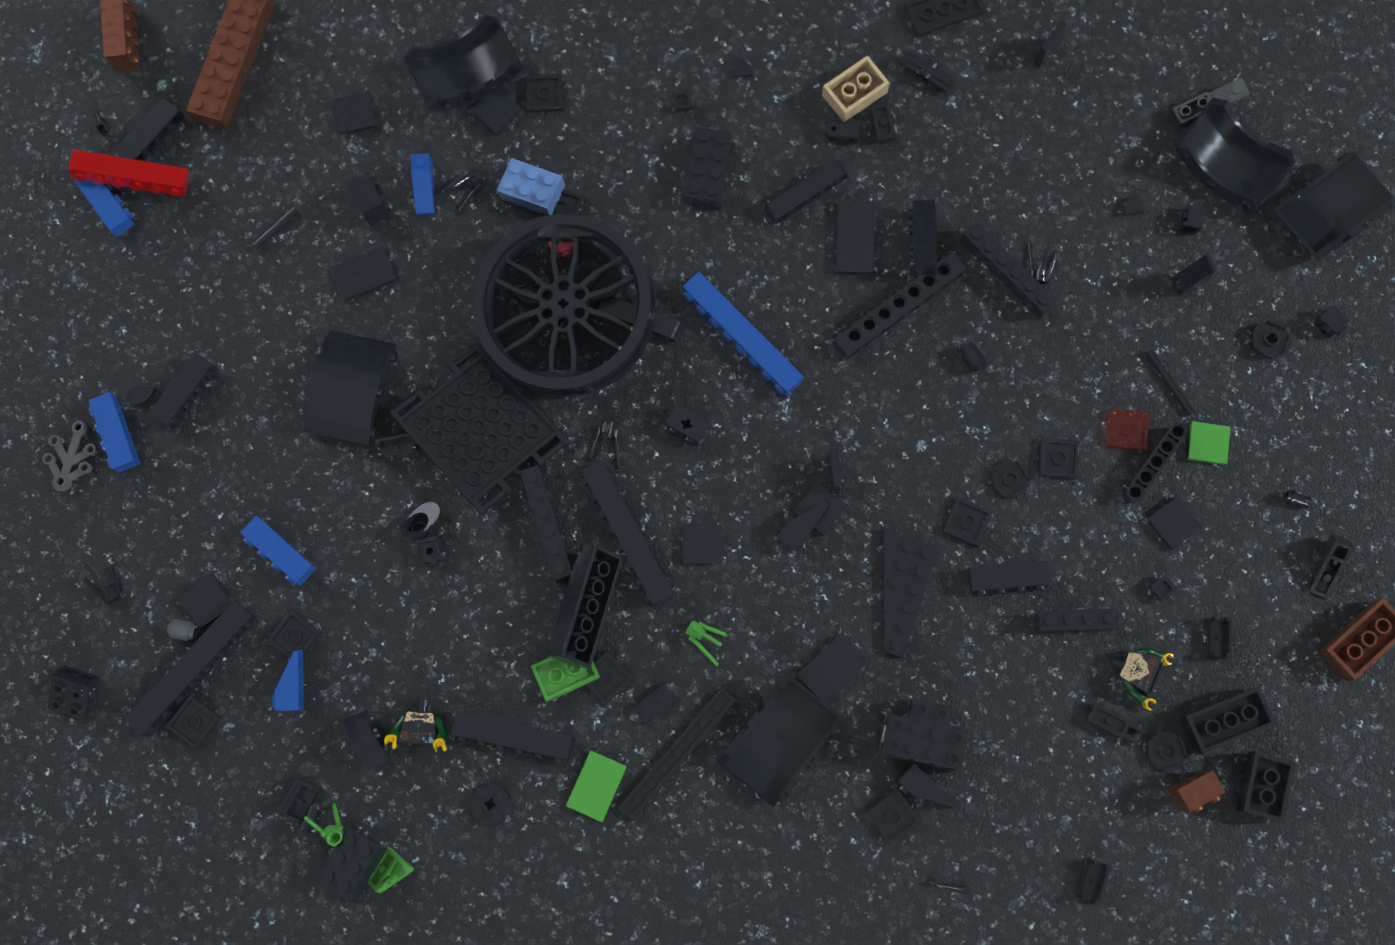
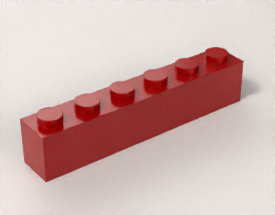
[68,150,190,197]

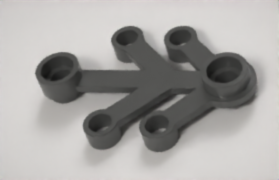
[42,420,98,492]

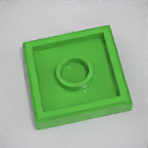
[1187,421,1230,465]

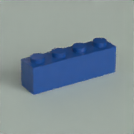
[70,175,135,237]
[88,392,141,472]
[240,516,317,585]

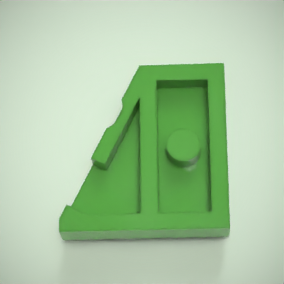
[367,847,414,893]

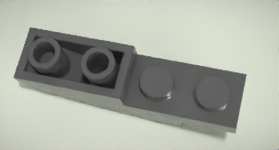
[1173,77,1250,125]

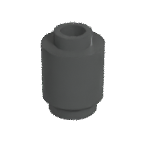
[167,619,199,642]

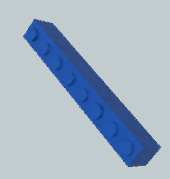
[683,272,804,397]

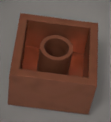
[1167,770,1226,813]

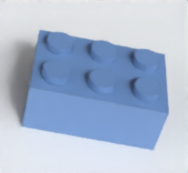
[497,158,565,215]

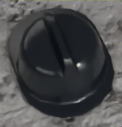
[399,502,440,542]

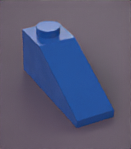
[411,153,435,215]
[272,649,304,711]

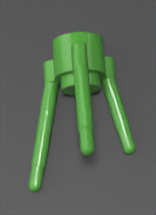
[685,620,727,666]
[304,803,343,847]

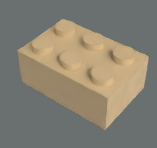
[822,56,890,122]

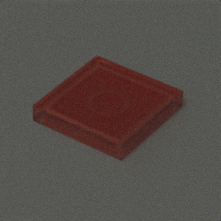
[1107,408,1149,451]

